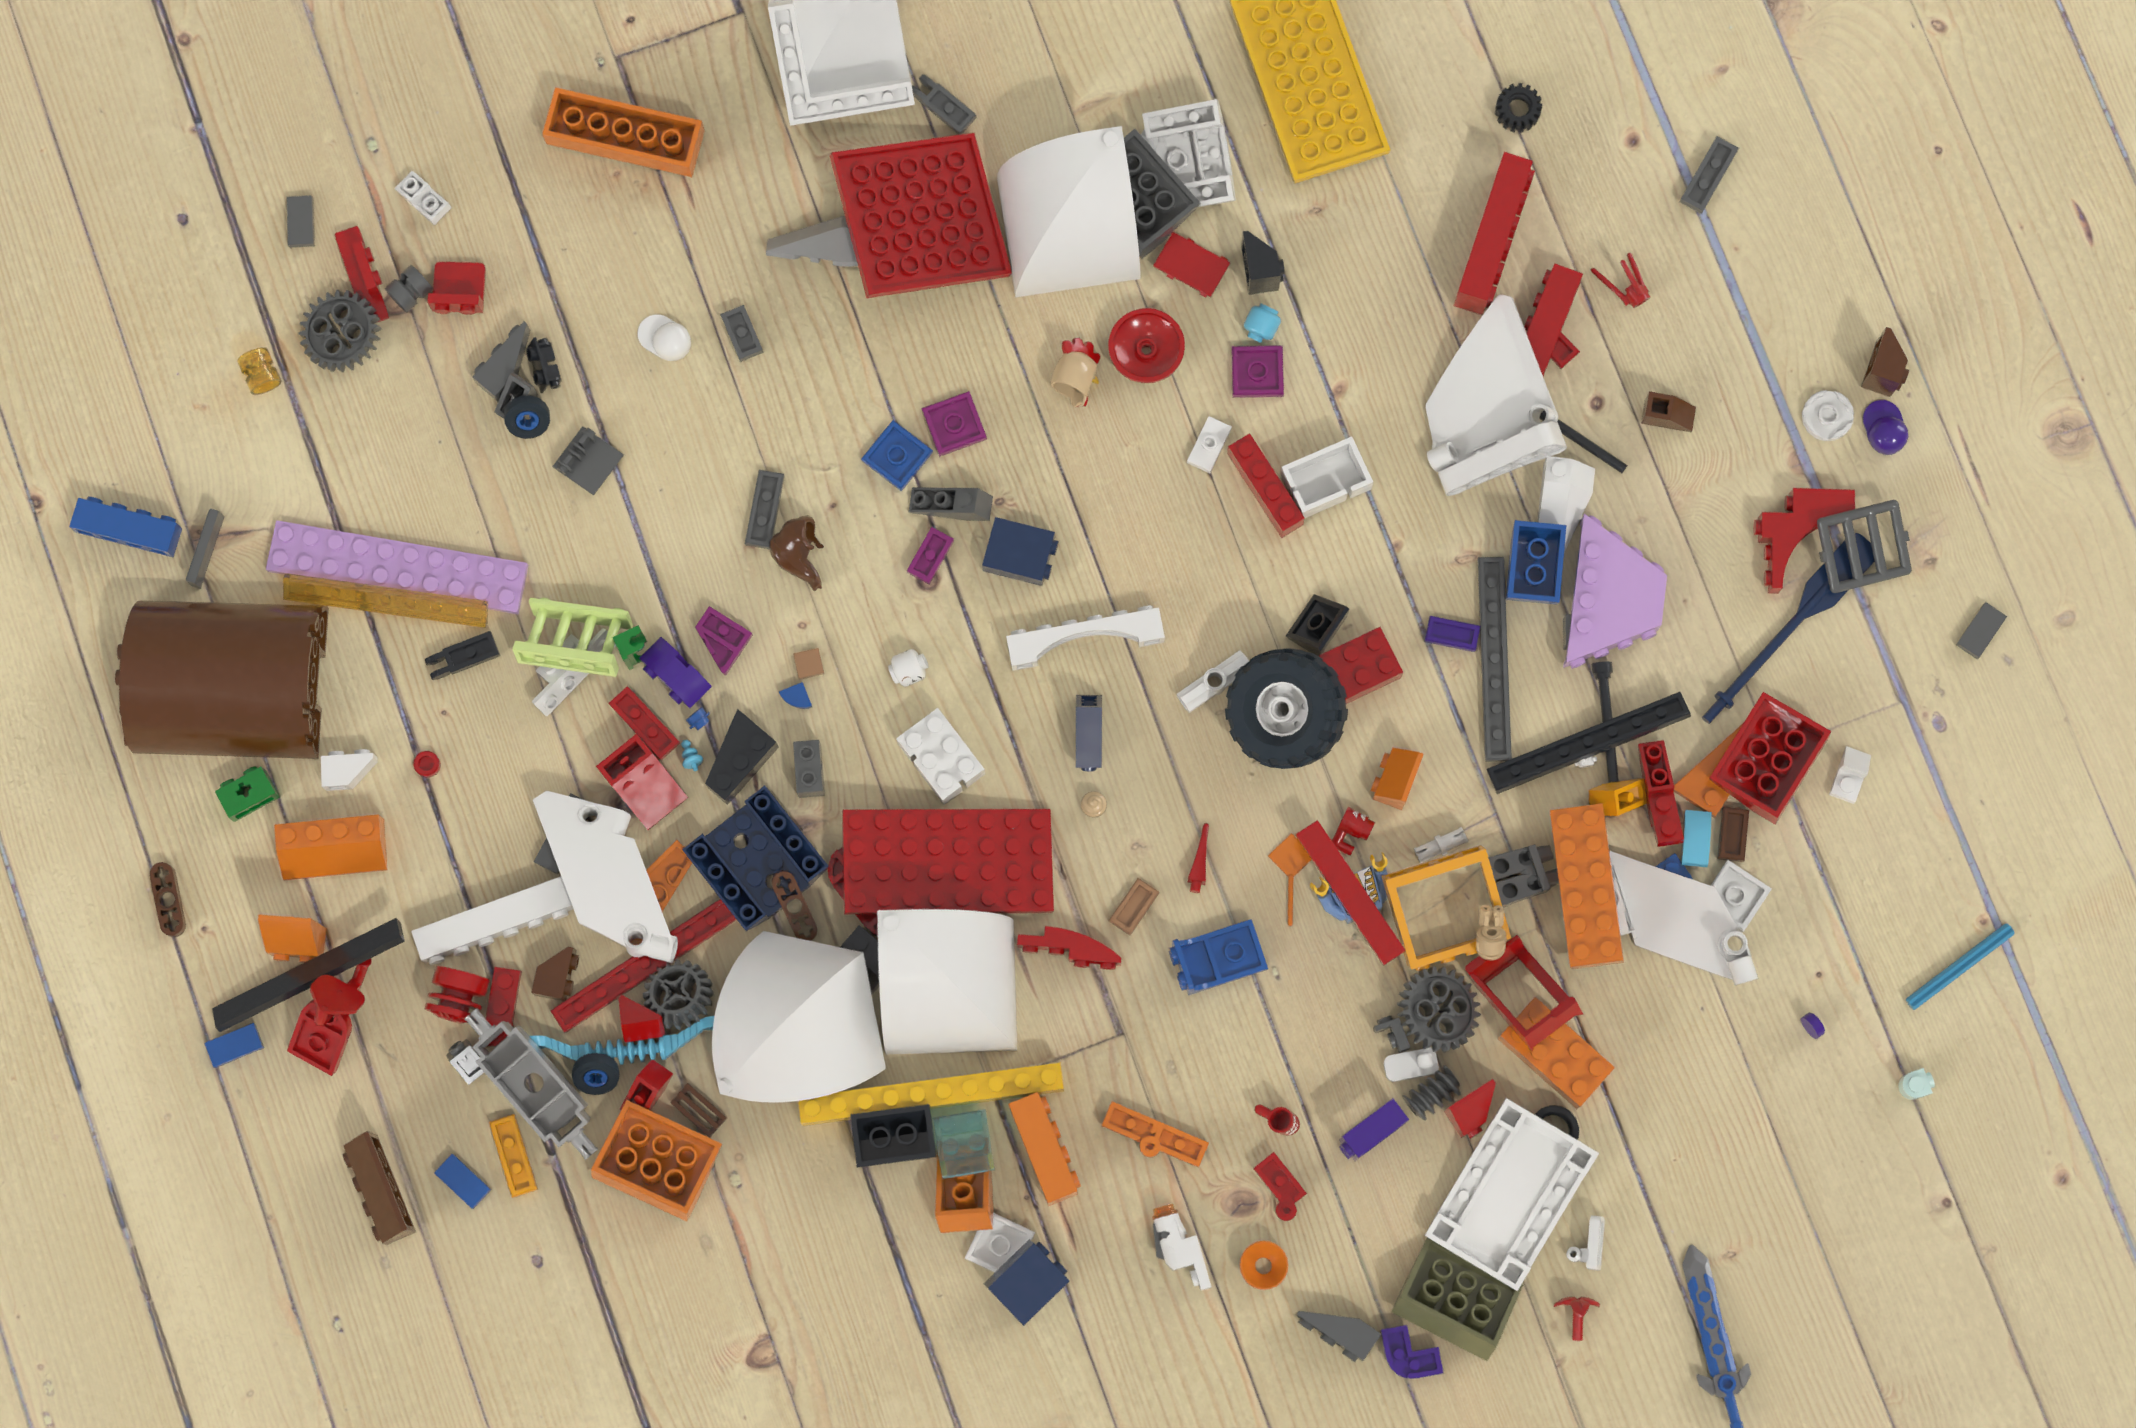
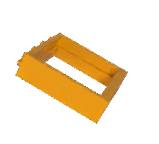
[1381,845,1511,971]

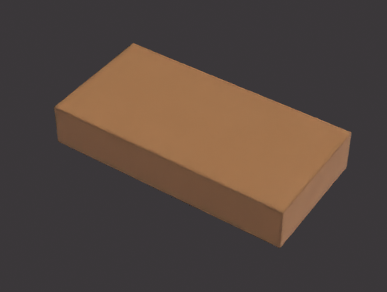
[1109,878,1160,936]

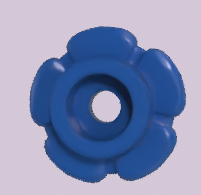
[686,707,710,730]

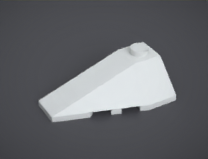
[1537,456,1595,553]

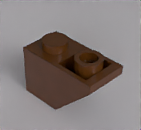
[1641,391,1696,433]
[531,947,579,1001]

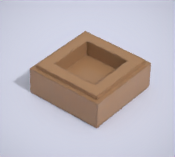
[793,648,824,680]

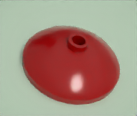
[1108,308,1185,383]

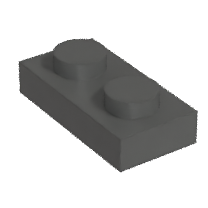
[720,305,764,362]

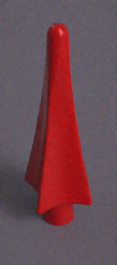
[1187,823,1209,893]

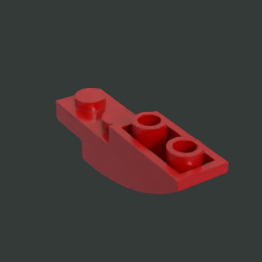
[1638,740,1684,847]
[1017,926,1122,970]

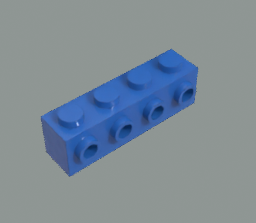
[69,496,182,558]

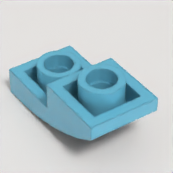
[1681,810,1712,868]

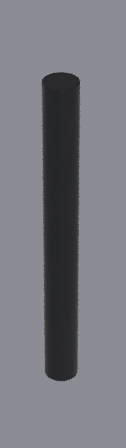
[1539,410,1628,474]

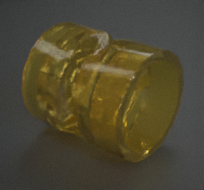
[237,348,282,395]

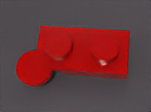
[1253,1152,1307,1221]

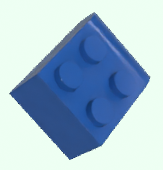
[1506,520,1567,605]

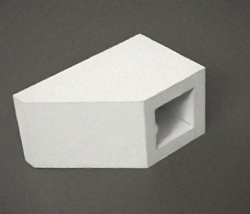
[321,749,378,791]

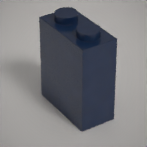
[982,517,1059,586]
[984,1239,1070,1326]

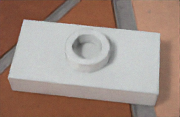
[1187,416,1232,473]

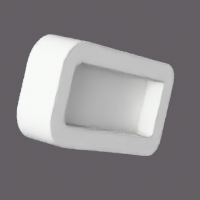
[1383,1047,1439,1082]
[1566,1215,1605,1271]

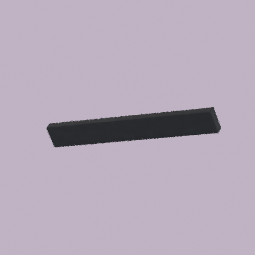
[1487,692,1691,794]
[212,918,405,1032]

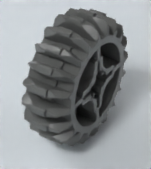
[642,959,714,1030]

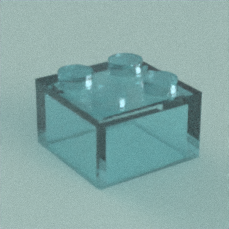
[933,1109,995,1179]

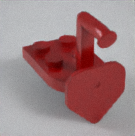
[287,958,372,1076]

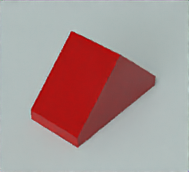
[618,995,665,1043]

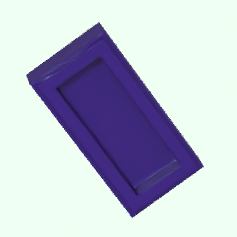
[1424,616,1480,652]

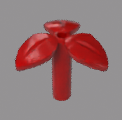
[1554,1296,1600,1341]

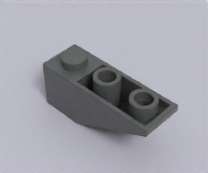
[472,321,531,402]
[909,487,993,521]
[1296,1311,1381,1362]

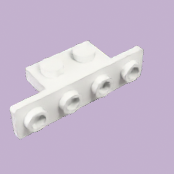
[532,628,616,716]

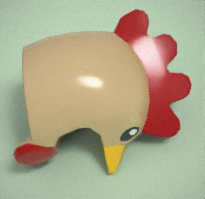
[1050,338,1101,407]

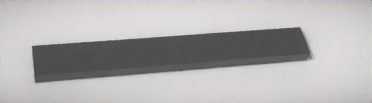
[1477,557,1512,762]

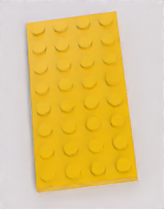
[1229,0,1390,184]

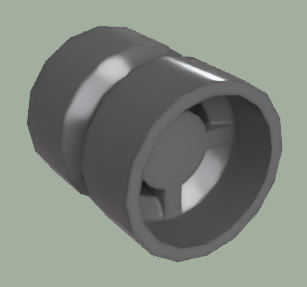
[384,265,433,313]

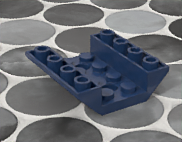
[682,785,829,931]

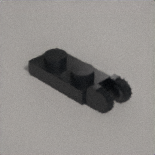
[425,631,501,680]

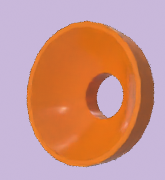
[1240,1241,1288,1290]

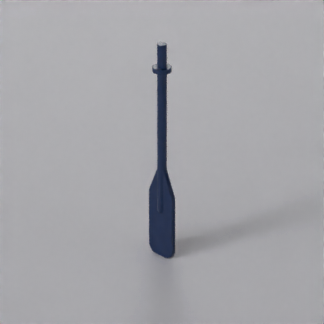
[1702,533,1875,724]

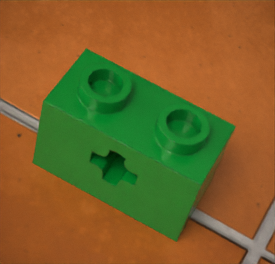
[215,766,280,822]

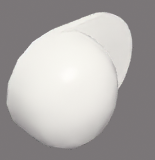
[638,314,691,361]

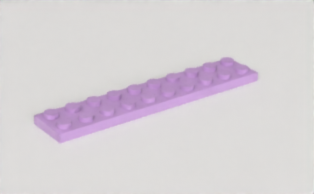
[266,520,529,615]

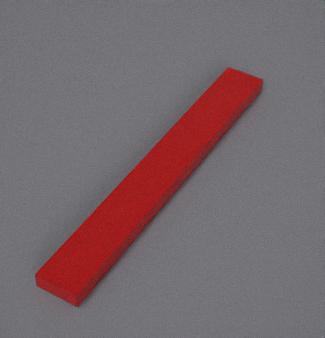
[550,899,737,1033]

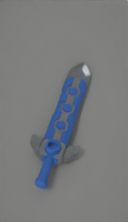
[1682,1245,1751,1428]

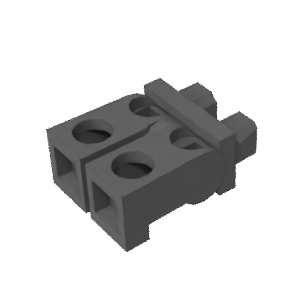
[1488,844,1559,908]

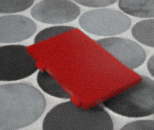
[1153,232,1230,298]

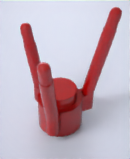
[1591,253,1651,308]

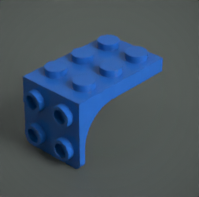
[1169,919,1268,996]

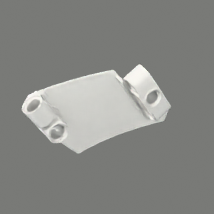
[533,791,678,963]
[1610,851,1758,986]

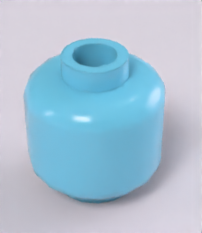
[1243,303,1281,343]

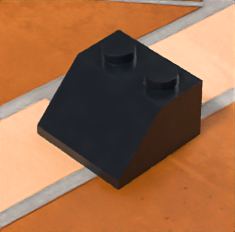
[1241,231,1285,295]
[840,925,880,995]

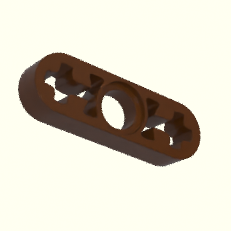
[150,862,186,937]
[771,870,817,941]

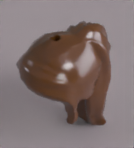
[770,515,824,591]

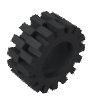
[1495,83,1542,133]

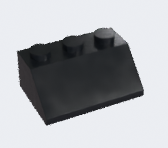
[850,1104,937,1168]

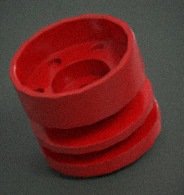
[424,966,490,1024]

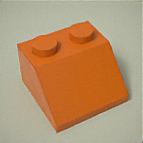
[1371,747,1424,810]

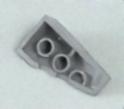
[766,216,858,266]

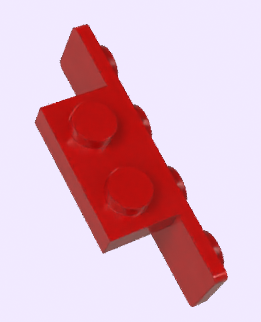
[335,226,389,323]

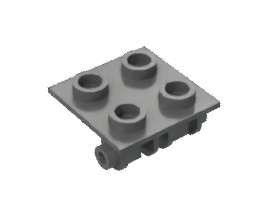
[552,426,624,496]

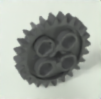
[299,290,382,373]
[1397,966,1481,1052]

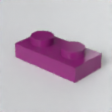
[907,527,954,585]

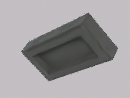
[287,195,315,248]
[1956,602,2007,660]

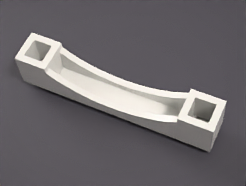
[1006,605,1165,671]

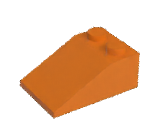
[258,914,327,963]
[935,1145,993,1233]

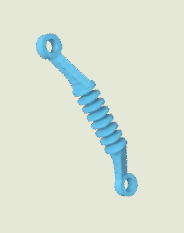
[530,1016,715,1065]

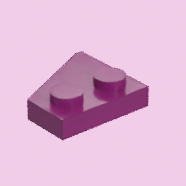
[695,606,753,676]

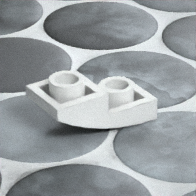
[395,171,452,225]

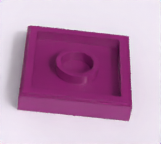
[1232,345,1284,398]
[922,391,987,457]

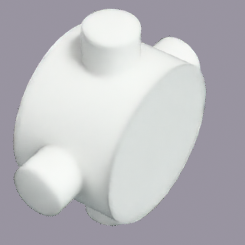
[1575,756,1597,768]

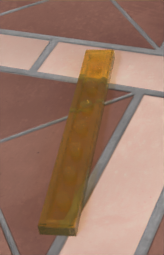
[283,573,488,628]

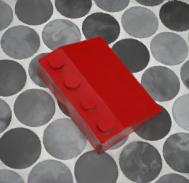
[1709,692,1832,825]

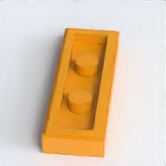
[489,1114,538,1198]

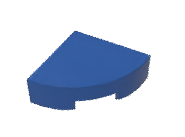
[779,682,812,709]

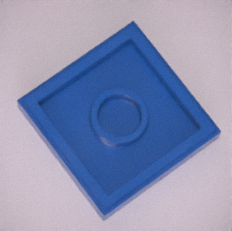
[861,420,933,492]

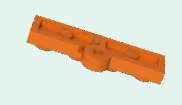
[1101,1101,1209,1168]

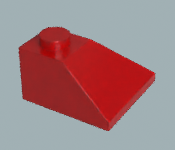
[1444,1079,1496,1139]

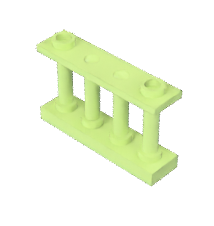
[512,598,633,677]

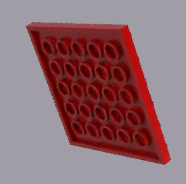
[830,133,1012,298]

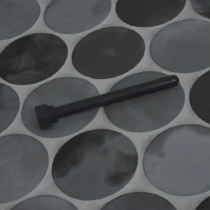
[1591,661,1619,783]

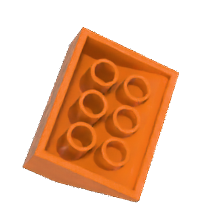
[591,1100,722,1221]

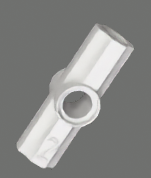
[1176,650,1249,713]

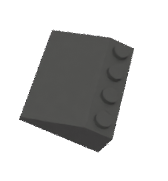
[1124,129,1201,259]

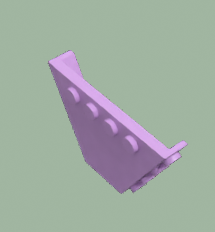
[1563,514,1667,669]

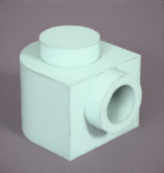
[1898,1068,1935,1100]

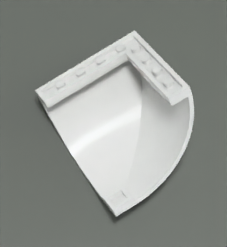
[768,0,915,126]
[997,126,1141,298]
[877,909,1017,1055]
[712,931,886,1103]

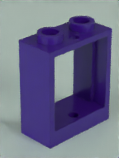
[1339,1098,1409,1161]

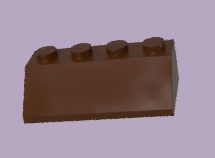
[342,1131,416,1245]

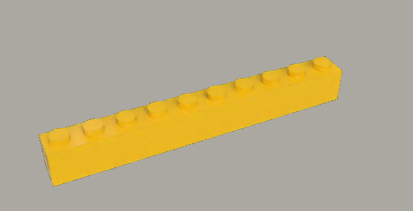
[798,1063,1064,1126]

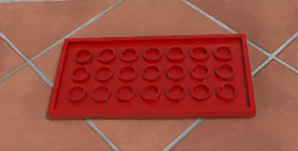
[842,809,1054,915]

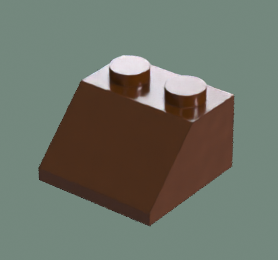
[1861,327,1909,397]

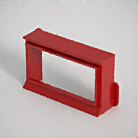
[1465,935,1584,1051]

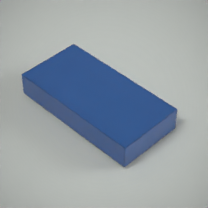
[204,1023,264,1068]
[434,1154,491,1209]

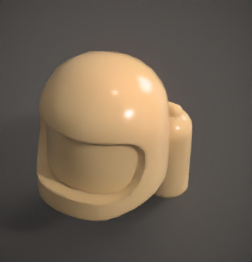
[1476,905,1506,960]

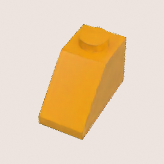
[1588,778,1647,816]

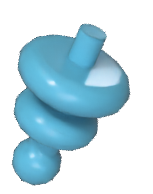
[681,740,703,771]

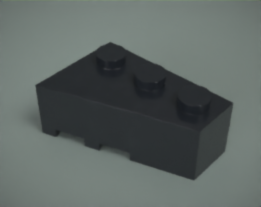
[705,709,779,805]

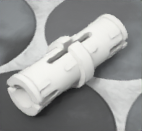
[1414,827,1468,863]

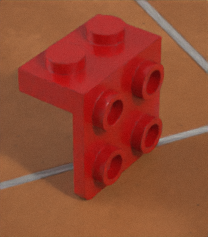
[427,262,486,315]

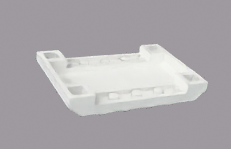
[1425,1098,1599,1291]

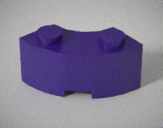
[639,637,712,708]

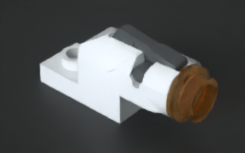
[1152,1204,1211,1291]

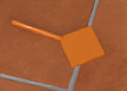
[1268,833,1312,926]

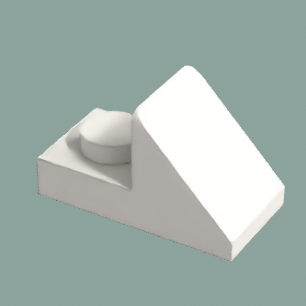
[1829,746,1871,804]

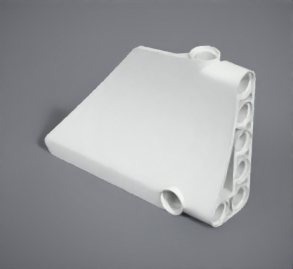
[1426,294,1567,496]

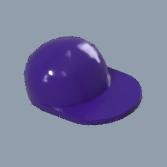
[1863,400,1909,455]

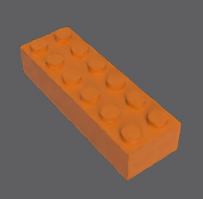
[542,87,705,177]
[1550,803,1624,969]

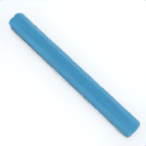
[1906,923,2015,1010]

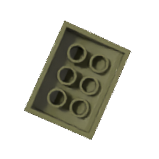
[1391,1237,1524,1361]

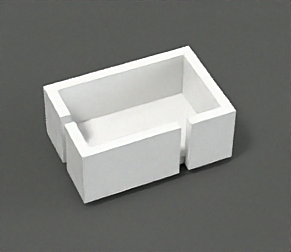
[1280,437,1373,518]
[896,708,985,805]

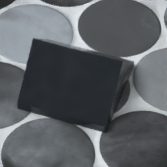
[1286,594,1349,656]

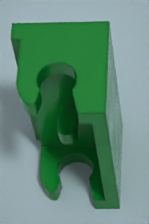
[612,625,647,670]

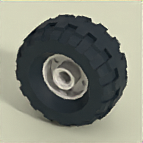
[1225,648,1348,769]

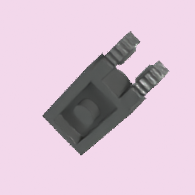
[912,74,977,135]

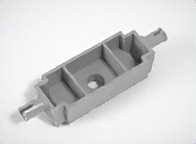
[464,1008,598,1160]

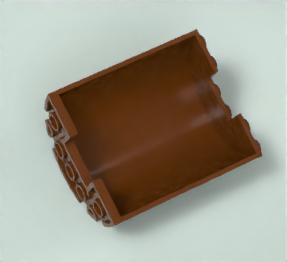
[115,600,329,759]

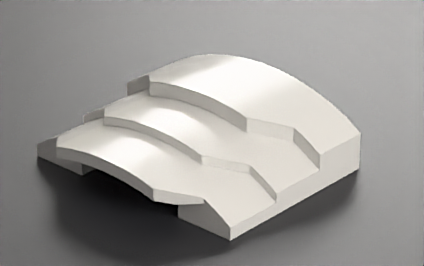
[1141,99,1236,207]

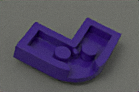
[1380,1325,1444,1379]

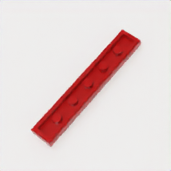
[1295,820,1406,966]

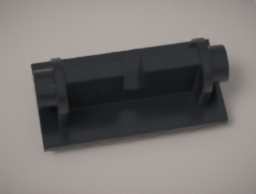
[526,337,562,393]

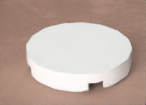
[1802,390,1854,441]

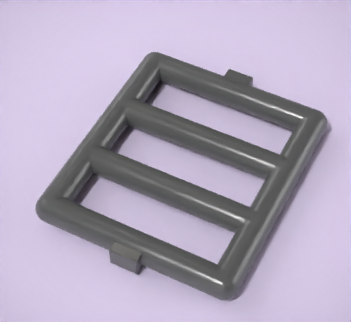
[1817,500,1912,593]

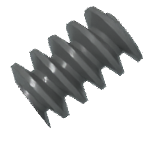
[1402,1065,1461,1121]

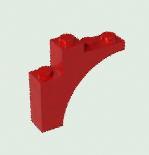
[1753,488,1855,594]

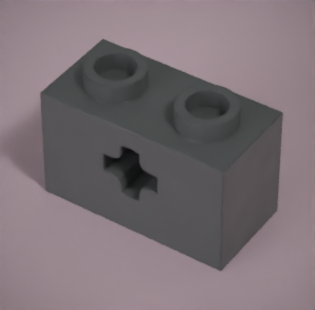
[793,740,825,798]

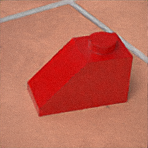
[619,1060,674,1111]

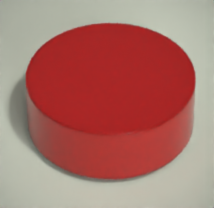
[413,751,441,778]

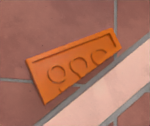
[1674,724,1743,818]
[631,840,692,945]

